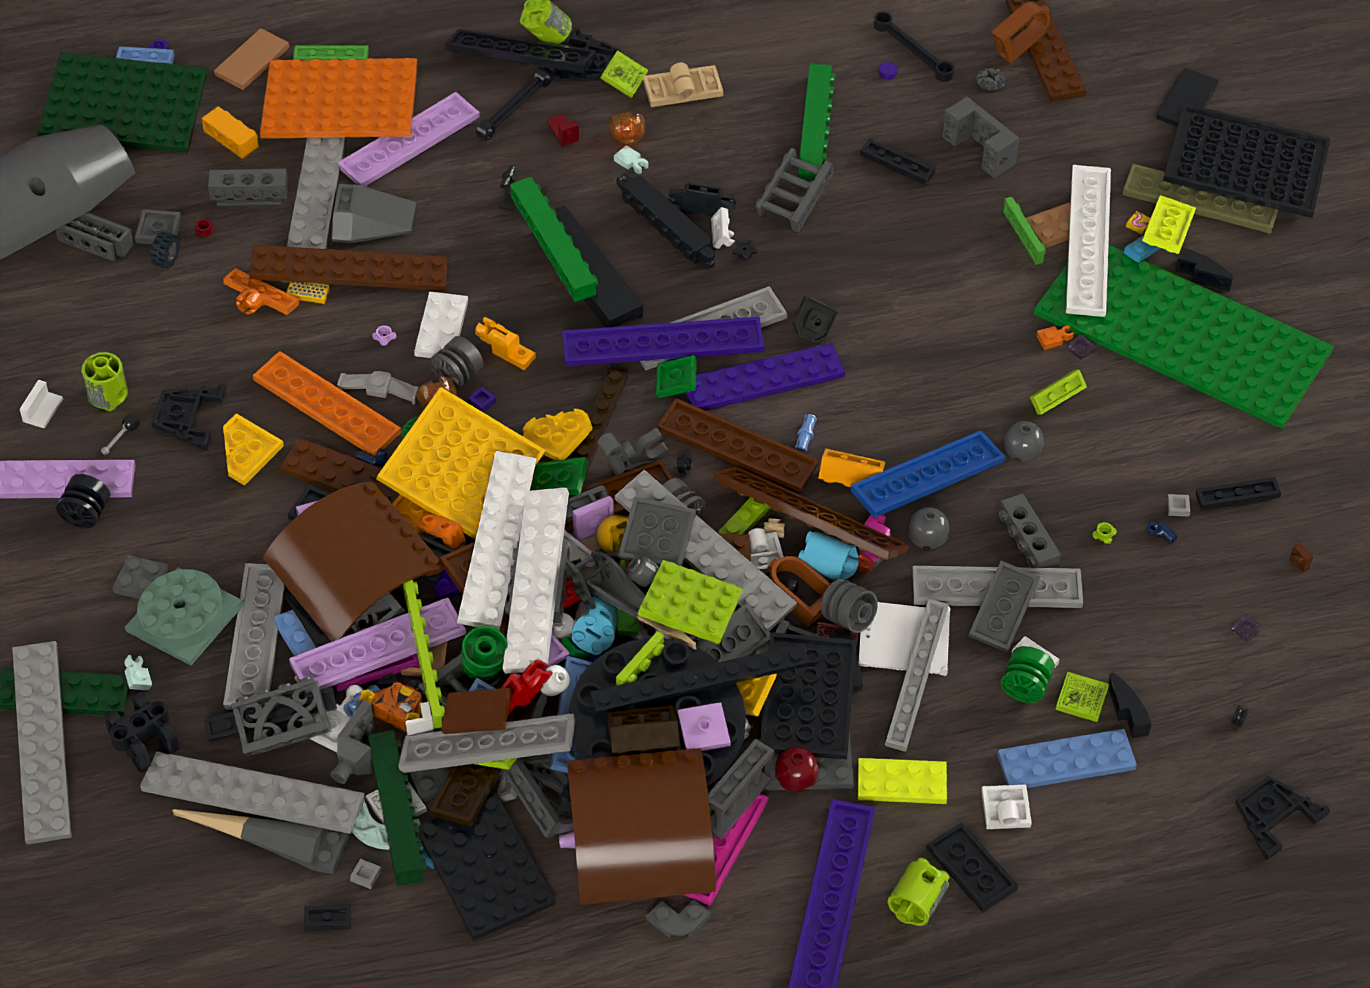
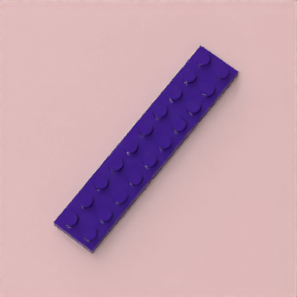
[562,317,764,366]
[788,799,876,988]

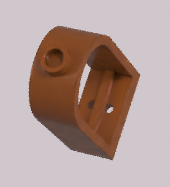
[991,2,1050,63]
[767,556,831,627]

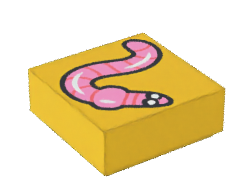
[1126,211,1151,235]

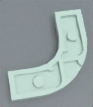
[352,801,420,850]

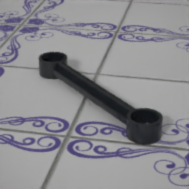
[874,11,954,82]
[476,67,554,141]

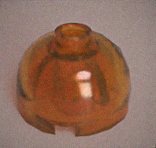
[608,113,646,147]
[416,377,457,410]

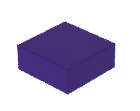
[468,386,496,412]

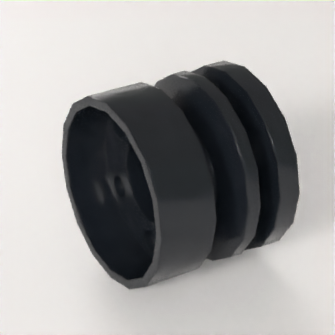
[56,474,110,529]

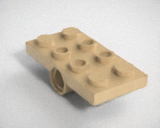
[643,63,723,107]

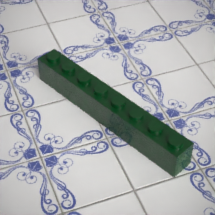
[368,730,427,887]

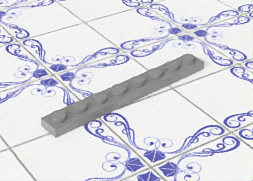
[885,599,949,752]

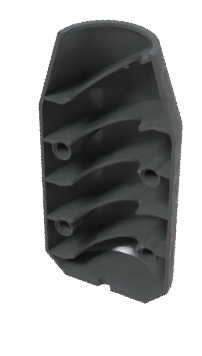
[0,125,135,260]

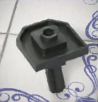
[793,295,839,343]

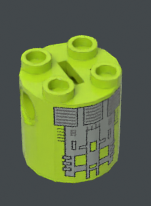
[520,0,572,45]
[82,352,128,411]
[888,858,949,926]

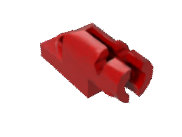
[500,660,553,715]

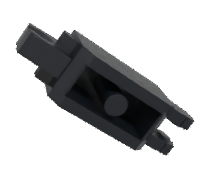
[668,182,736,217]

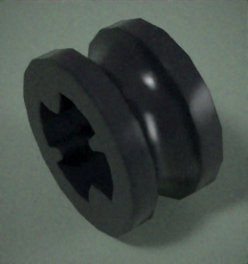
[1231,705,1249,727]

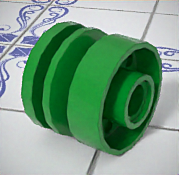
[461,626,508,682]
[1001,646,1055,703]

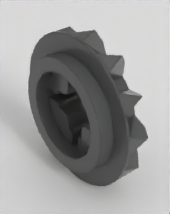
[976,67,1006,90]

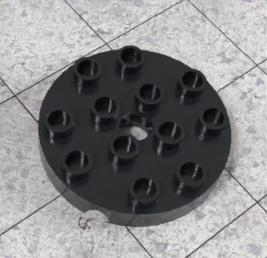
[569,638,746,794]

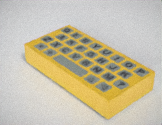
[286,282,330,304]

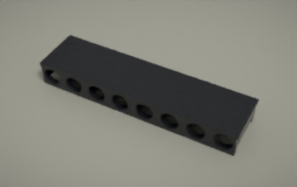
[532,205,644,328]

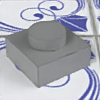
[1167,494,1190,516]
[350,859,381,889]

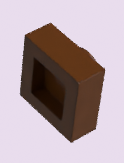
[1290,543,1313,572]

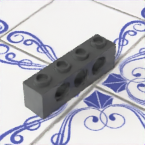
[998,493,1061,568]

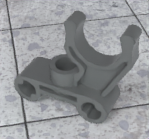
[598,428,669,476]

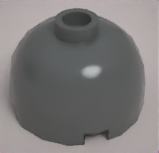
[1003,421,1044,462]
[908,507,949,549]

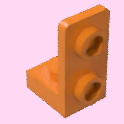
[416,512,466,550]

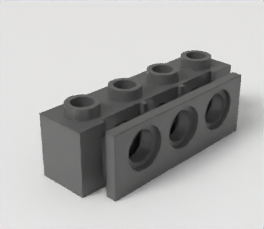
[208,169,288,206]
[56,213,134,261]

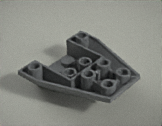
[332,183,416,243]

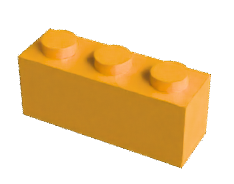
[202,106,259,159]
[818,449,885,487]

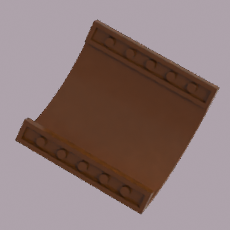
[263,480,445,642]
[567,748,716,905]

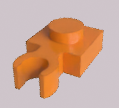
[1036,326,1074,350]

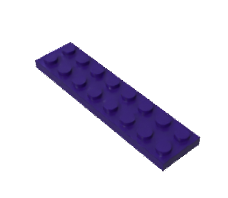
[685,343,845,411]

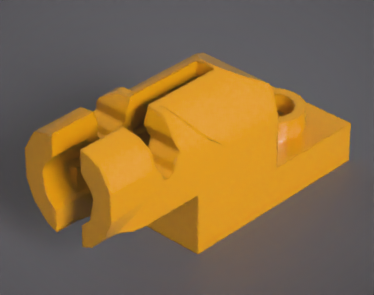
[475,317,536,370]

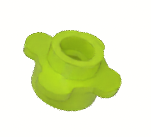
[1092,522,1117,544]

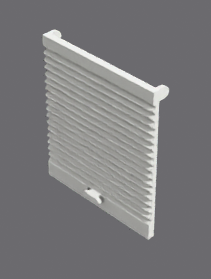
[858,602,950,676]

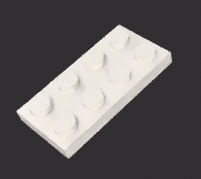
[414,292,468,358]

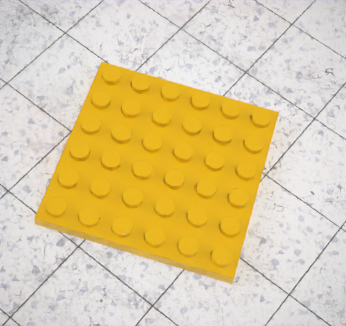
[376,387,546,539]

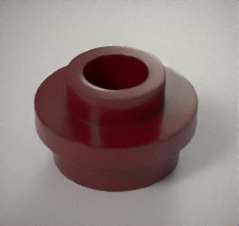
[195,219,214,237]

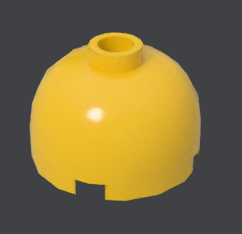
[596,515,628,558]

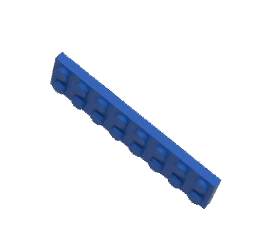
[850,430,1005,518]

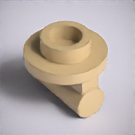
[764,518,785,538]

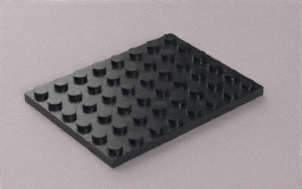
[1163,103,1331,218]

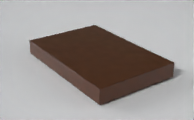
[441,688,512,734]

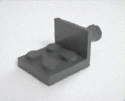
[330,700,375,784]

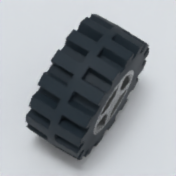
[150,231,179,269]

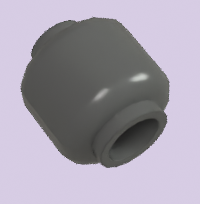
[627,556,659,588]

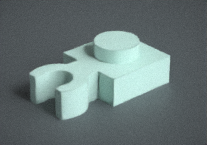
[614,145,648,174]
[124,655,152,690]

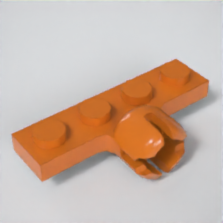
[224,268,299,315]

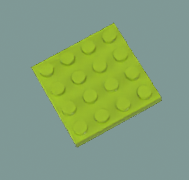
[638,560,743,645]

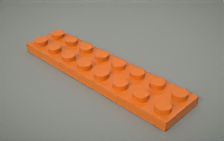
[253,351,401,456]

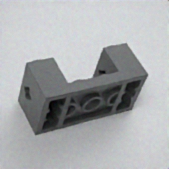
[942,97,1020,178]

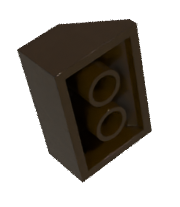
[606,706,679,754]

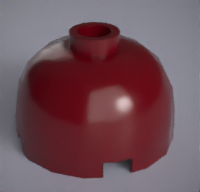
[775,747,819,792]

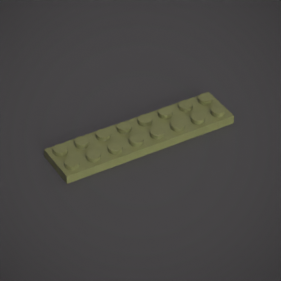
[1123,164,1278,234]

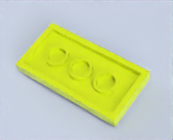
[1142,195,1196,254]
[858,758,947,804]

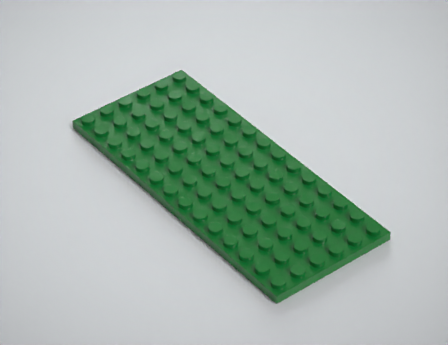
[1033,244,1334,429]

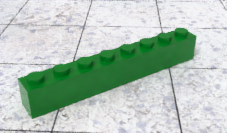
[798,64,835,182]
[510,177,598,302]

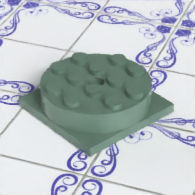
[124,567,244,666]

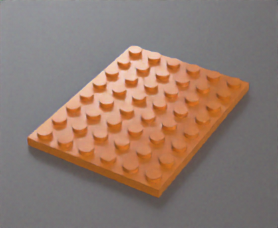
[260,58,418,138]

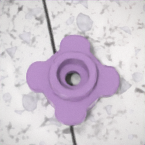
[372,325,396,346]

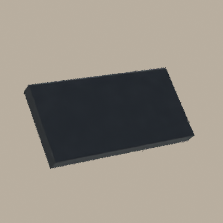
[1156,68,1219,127]
[926,822,1018,913]

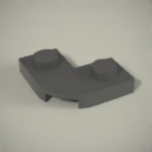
[646,900,711,937]

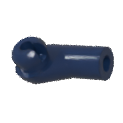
[357,449,388,466]
[1147,522,1178,544]

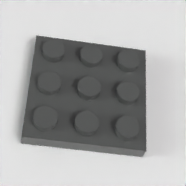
[619,497,696,567]

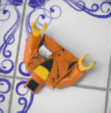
[359,680,423,732]

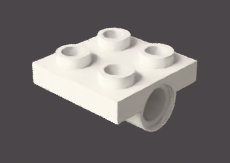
[747,528,784,573]
[981,785,1032,829]

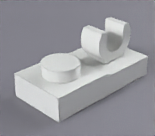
[711,207,734,249]

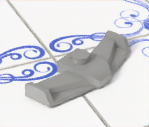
[337,371,420,405]

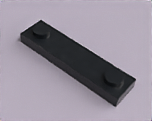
[860,139,935,185]
[1195,477,1281,510]
[284,590,331,648]

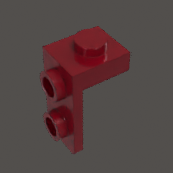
[547,114,579,147]

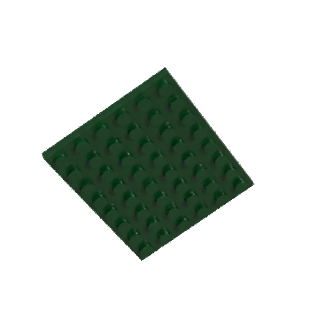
[37,52,207,153]

